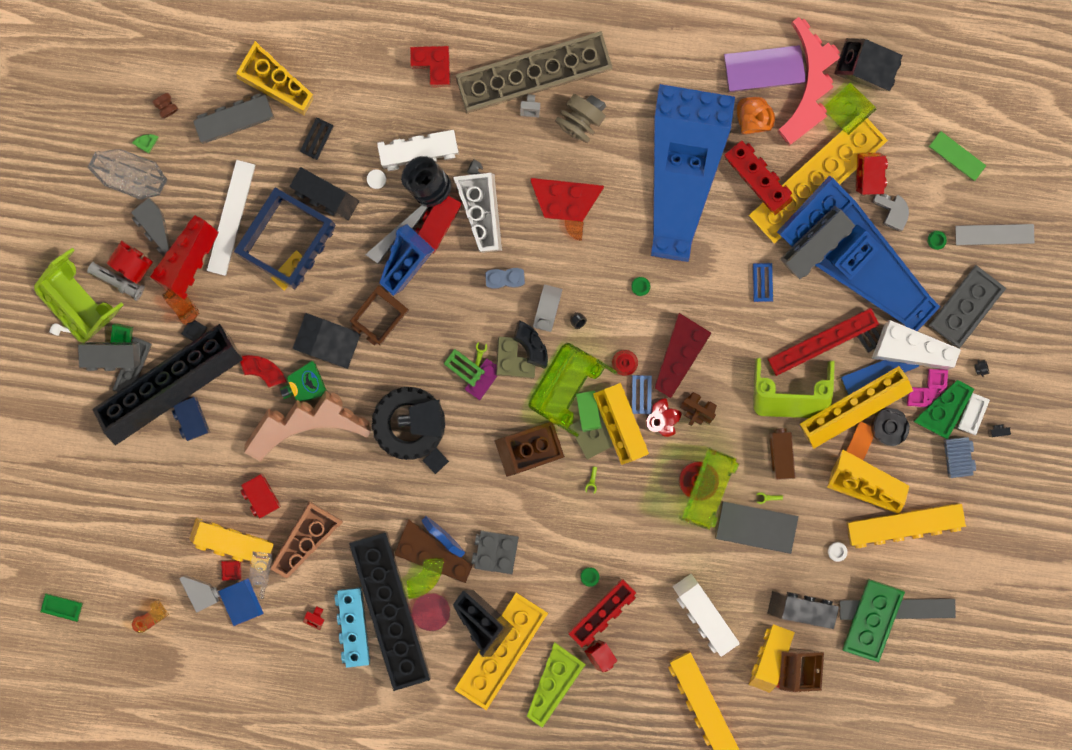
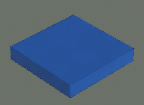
[218,579,264,626]

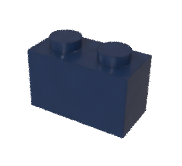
[172,397,211,441]

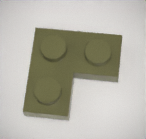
[496,337,535,379]

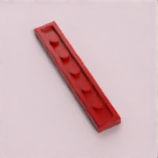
[768,308,880,376]

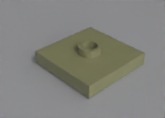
[570,411,614,460]

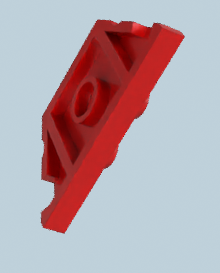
[530,178,604,222]

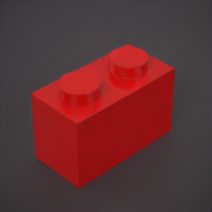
[856,152,888,195]
[240,474,281,519]

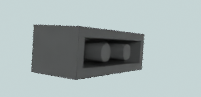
[78,342,141,371]

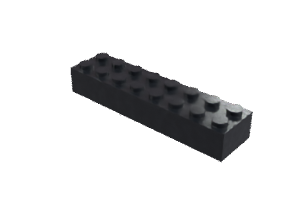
[92,324,243,446]
[349,531,431,691]

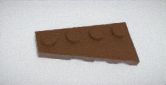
[395,519,473,583]

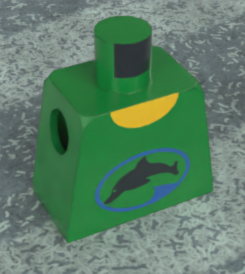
[280,361,327,401]

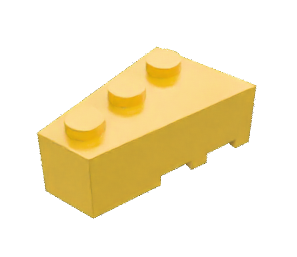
[748,624,795,693]

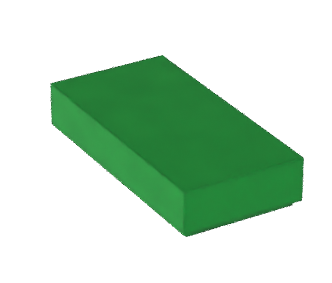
[40,593,83,622]

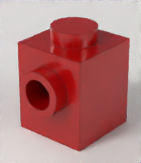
[584,640,618,672]

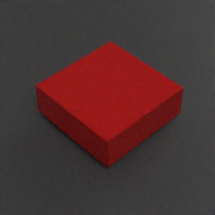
[221,561,242,581]

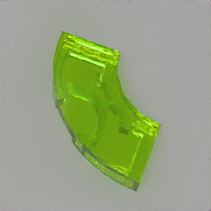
[407,559,443,599]

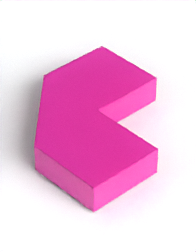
[907,369,948,407]

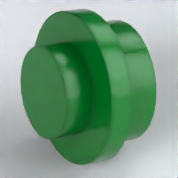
[927,231,947,250]

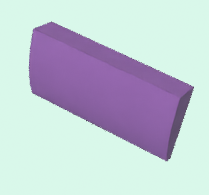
[724,45,806,93]

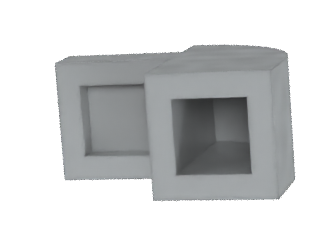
[872,194,909,232]
[533,284,563,332]

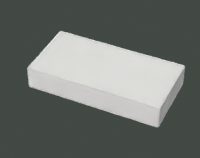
[957,393,990,435]

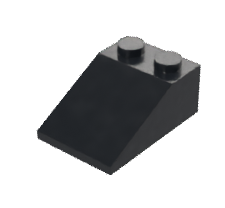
[292,313,361,369]

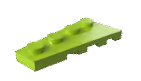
[527,642,586,728]

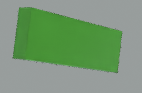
[929,131,986,181]

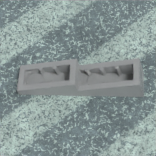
[365,205,429,264]
[956,224,1035,246]

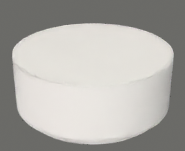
[367,170,386,189]
[828,542,847,562]

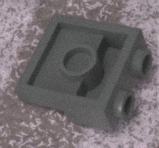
[471,530,519,574]

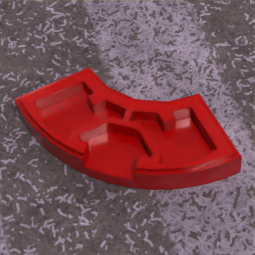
[240,355,287,388]

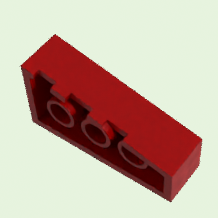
[150,215,219,300]

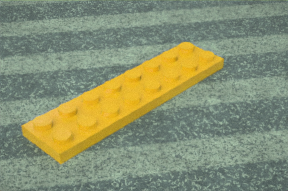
[748,112,888,244]

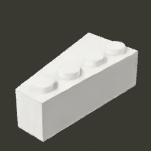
[872,320,961,370]
[672,574,740,657]

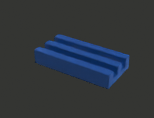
[753,263,773,302]

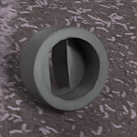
[467,159,483,175]

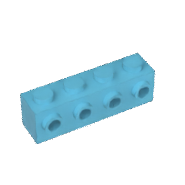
[335,587,370,668]

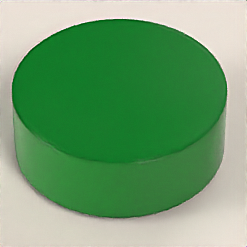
[631,277,651,296]
[580,567,600,587]

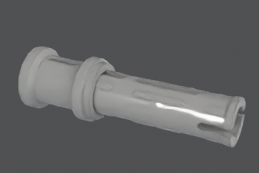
[87,262,145,301]

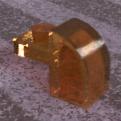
[162,291,200,326]

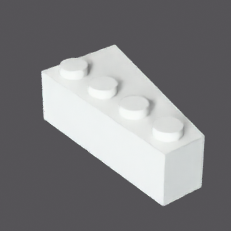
[377,130,459,171]
[453,173,502,253]

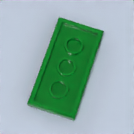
[842,579,905,663]

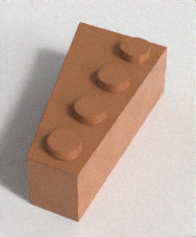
[270,501,343,579]

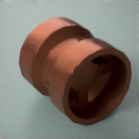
[152,93,179,119]

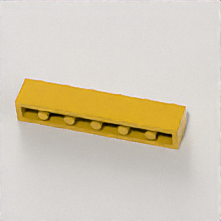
[800,366,913,449]
[846,503,966,548]
[668,651,739,750]

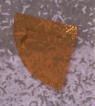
[565,220,584,241]

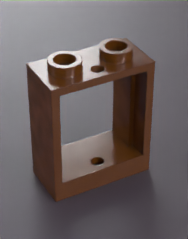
[350,285,409,346]
[769,428,795,480]
[779,650,824,692]

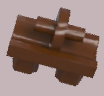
[680,392,717,426]

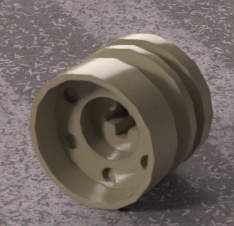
[555,93,606,144]

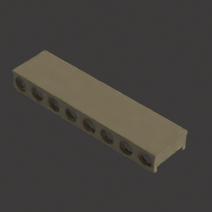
[456,31,613,114]

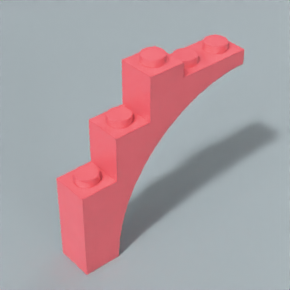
[778,17,840,146]

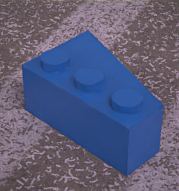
[380,224,435,296]

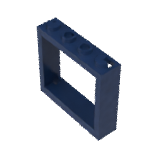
[234,187,336,290]

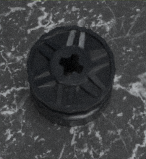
[401,156,452,207]

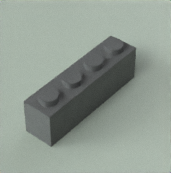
[193,93,275,144]
[780,206,855,279]

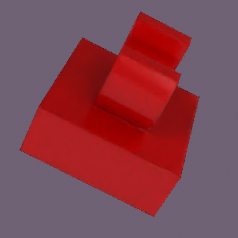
[303,606,325,630]

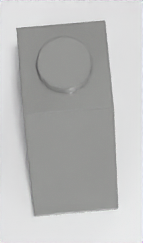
[179,575,220,613]

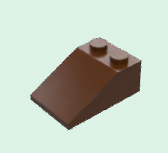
[494,421,565,477]

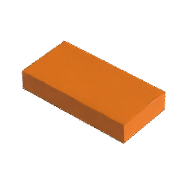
[846,422,874,460]

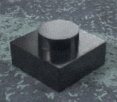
[988,424,1011,437]

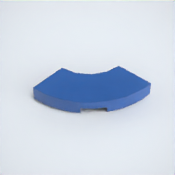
[422,516,465,557]

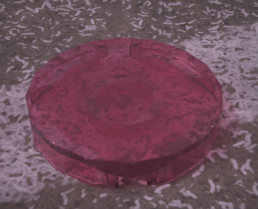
[412,593,450,631]

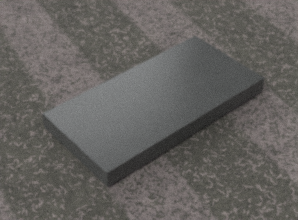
[928,265,1006,349]
[716,501,799,554]

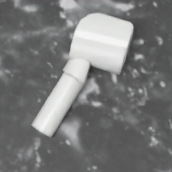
[49,323,71,336]

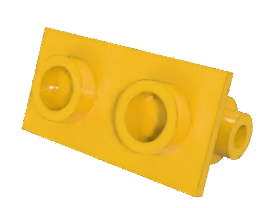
[271,250,303,291]

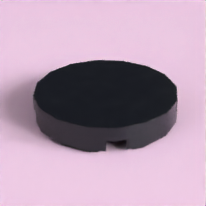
[871,408,910,447]

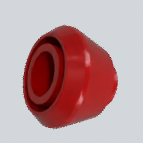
[612,350,638,376]

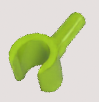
[475,342,487,367]
[585,466,597,494]
[757,492,783,504]

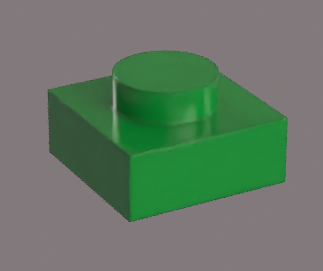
[110,323,133,342]

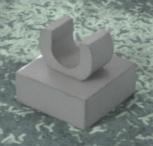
[520,94,540,118]

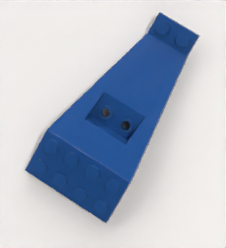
[651,84,735,262]
[777,175,940,331]

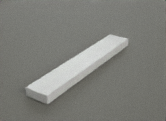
[207,160,256,276]

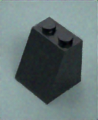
[834,38,903,91]

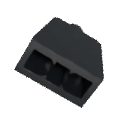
[398,400,443,437]

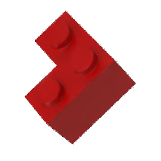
[410,46,450,88]

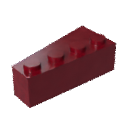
[654,313,712,398]

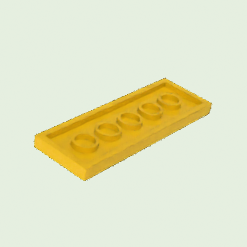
[454,592,548,711]

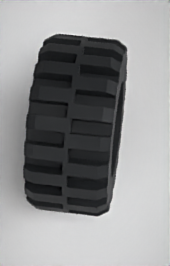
[371,387,446,460]

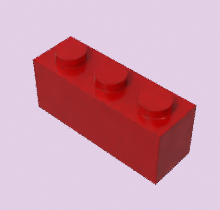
[415,196,462,254]

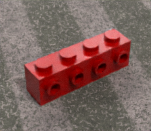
[724,140,793,216]
[568,578,636,647]

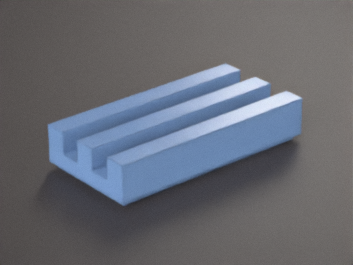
[632,375,652,414]

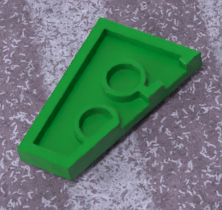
[913,380,974,440]

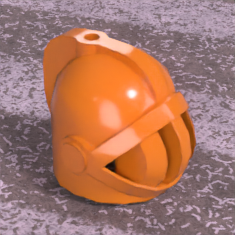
[737,97,775,134]

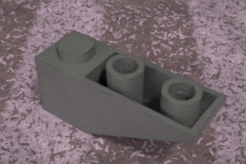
[131,198,171,257]

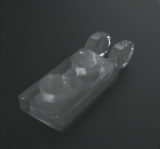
[249,552,272,599]

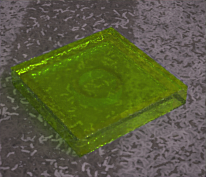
[824,83,877,135]

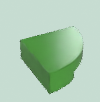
[132,134,159,154]

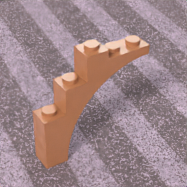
[244,391,371,461]

